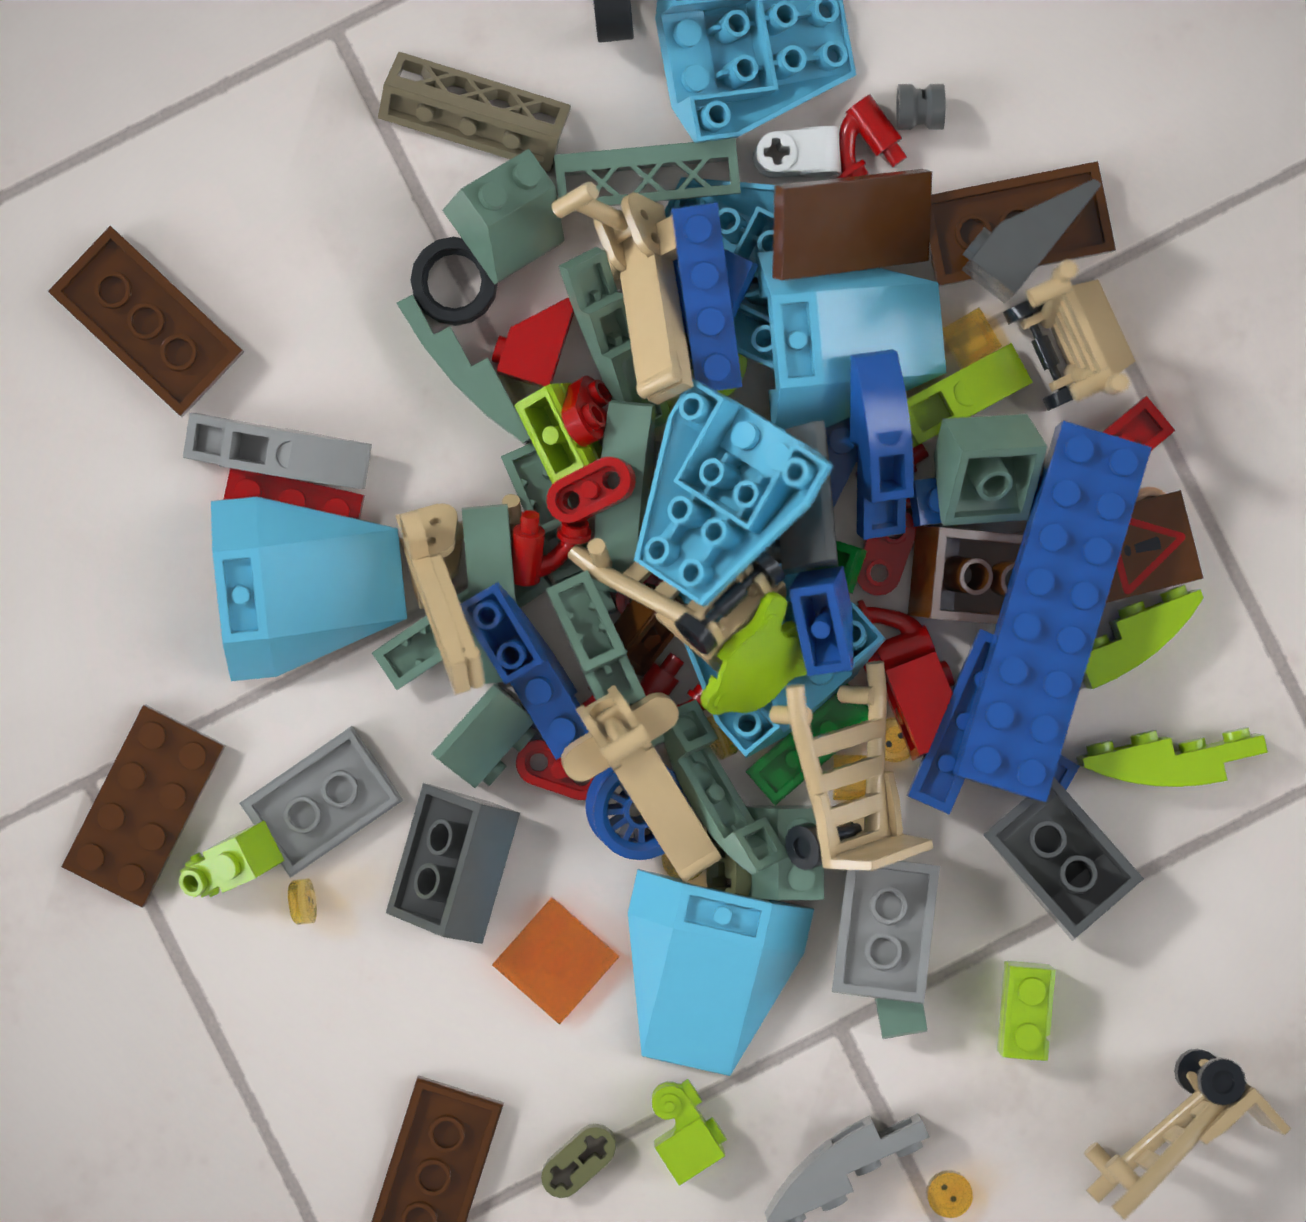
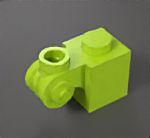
[179,820,285,898]
[652,1079,727,1186]

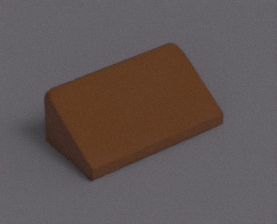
[614,583,687,676]

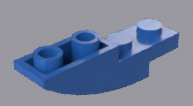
[850,349,914,540]
[460,582,589,760]

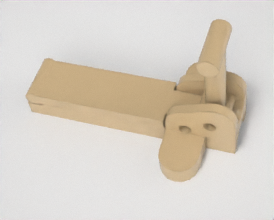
[552,182,693,405]
[395,494,522,695]
[561,685,722,883]

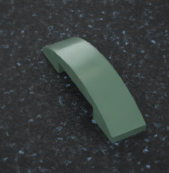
[462,504,516,684]
[663,700,788,875]

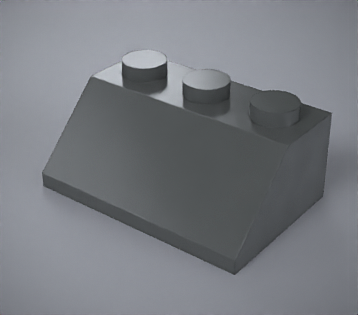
[771,421,839,575]
[386,783,520,944]

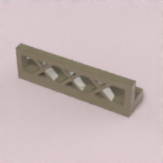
[378,51,571,172]

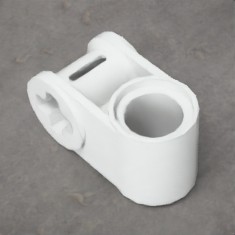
[753,126,842,178]

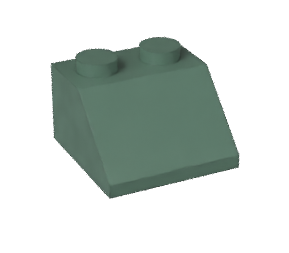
[442,149,565,285]
[934,414,1048,526]
[432,683,537,788]
[746,805,824,900]

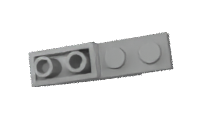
[183,413,372,489]
[765,1114,929,1222]

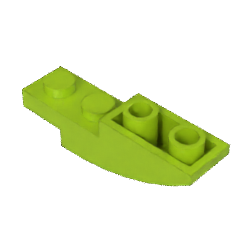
[907,343,1033,448]
[1083,584,1204,689]
[1076,727,1268,787]

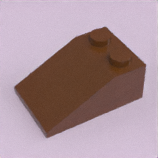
[908,526,1023,624]

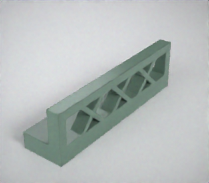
[554,138,741,206]

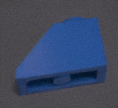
[789,566,854,676]

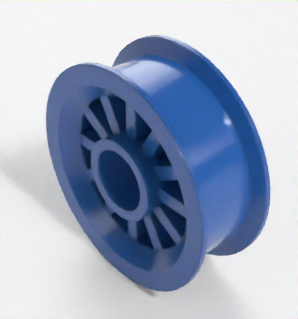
[585,764,691,860]

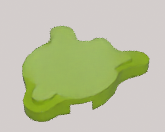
[701,592,807,715]

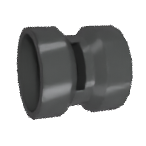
[896,84,946,130]

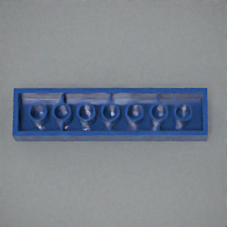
[952,421,1152,802]

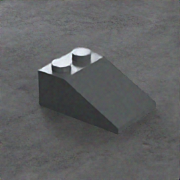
[962,179,1102,303]
[983,777,1144,941]

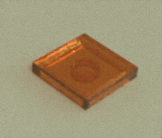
[492,896,620,1025]

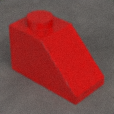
[491,298,574,388]
[885,651,954,761]

